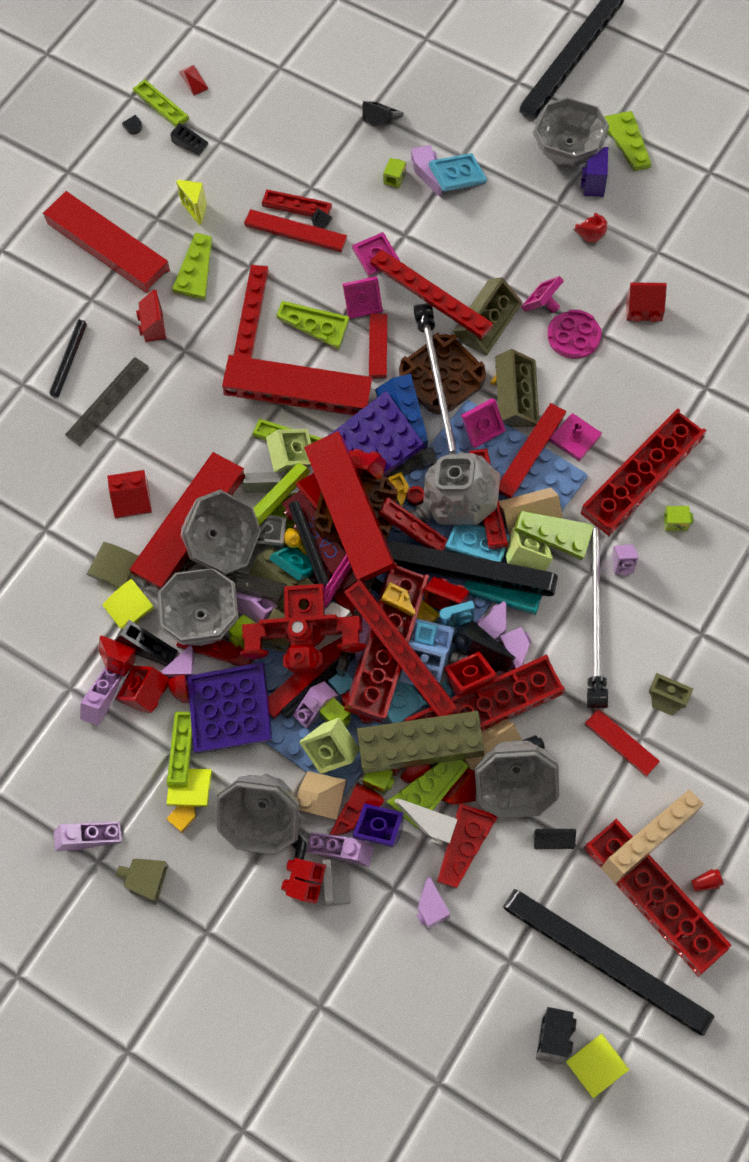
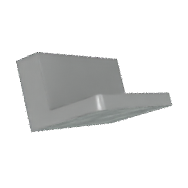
[243,472,283,493]
[322,859,351,905]

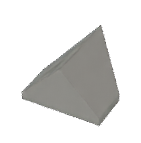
[257,515,286,546]

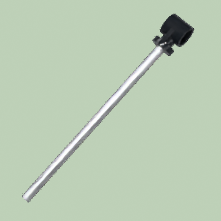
[413,303,457,454]
[587,528,608,709]

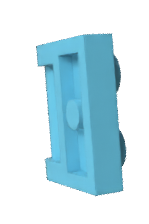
[440,601,475,627]

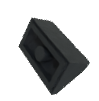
[533,829,576,849]

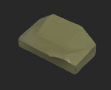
[648,673,694,715]

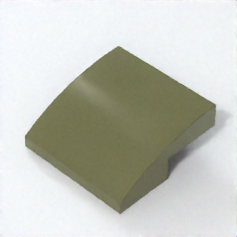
[86,542,138,588]

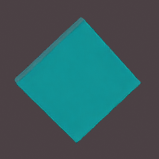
[269,546,314,581]

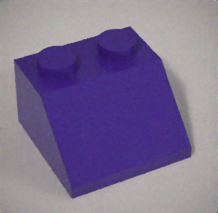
[580,147,608,197]
[353,803,404,847]

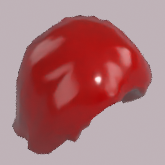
[573,213,608,243]

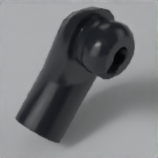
[291,834,307,860]

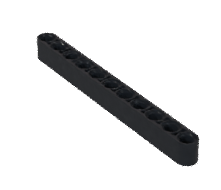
[519,0,624,120]
[387,540,558,597]
[503,889,715,1036]

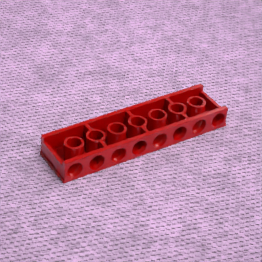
[43,191,170,293]
[222,355,372,416]
[580,408,707,537]
[304,431,397,584]
[129,452,245,590]
[344,563,429,723]
[404,655,565,732]
[583,818,732,977]

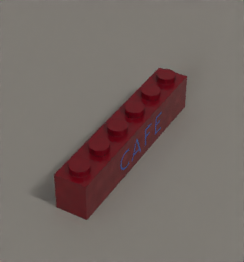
[282,491,367,592]

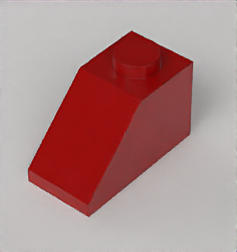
[99,635,136,676]

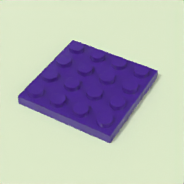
[329,391,425,476]
[187,662,273,754]

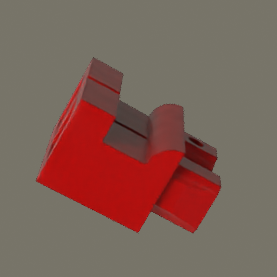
[281,858,326,904]

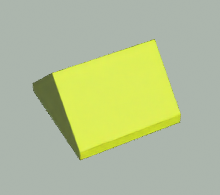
[176,180,207,225]

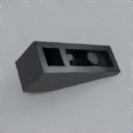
[114,620,178,666]
[452,620,516,672]

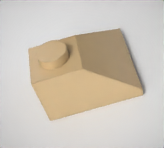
[297,771,347,820]

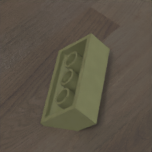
[453,277,523,355]
[495,349,540,427]
[246,545,314,614]

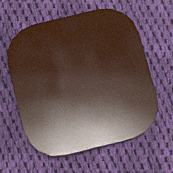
[399,332,486,414]
[314,475,398,543]

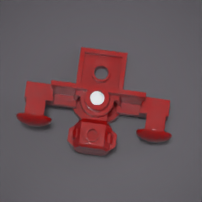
[239,584,367,674]

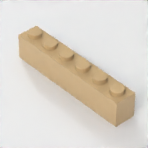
[601,789,704,884]

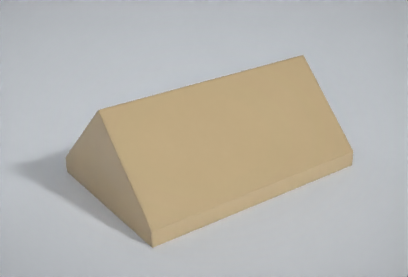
[499,488,563,535]
[462,719,522,771]

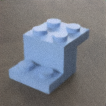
[399,619,455,686]

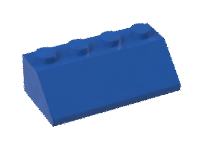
[375,374,428,450]

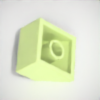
[266,429,311,472]
[505,527,553,571]
[299,718,360,774]

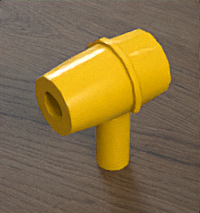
[284,528,307,555]

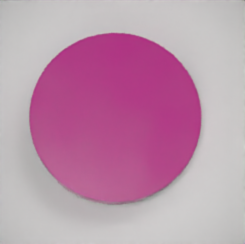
[547,310,602,359]

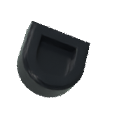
[122,115,142,134]
[312,208,333,229]

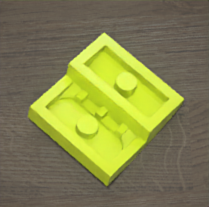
[102,578,154,629]
[166,769,212,807]
[566,1033,630,1098]

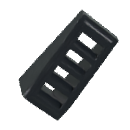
[170,123,209,156]

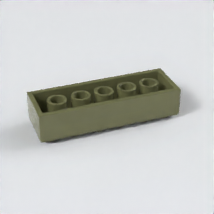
[357,711,484,774]

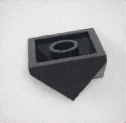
[362,101,404,127]

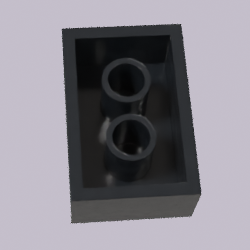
[536,1007,577,1064]

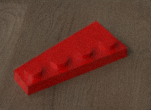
[436,803,498,889]

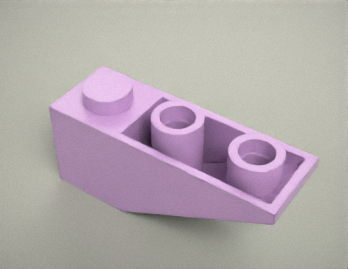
[411,145,442,197]
[236,588,278,623]
[80,667,123,725]
[54,822,122,851]
[306,832,374,867]

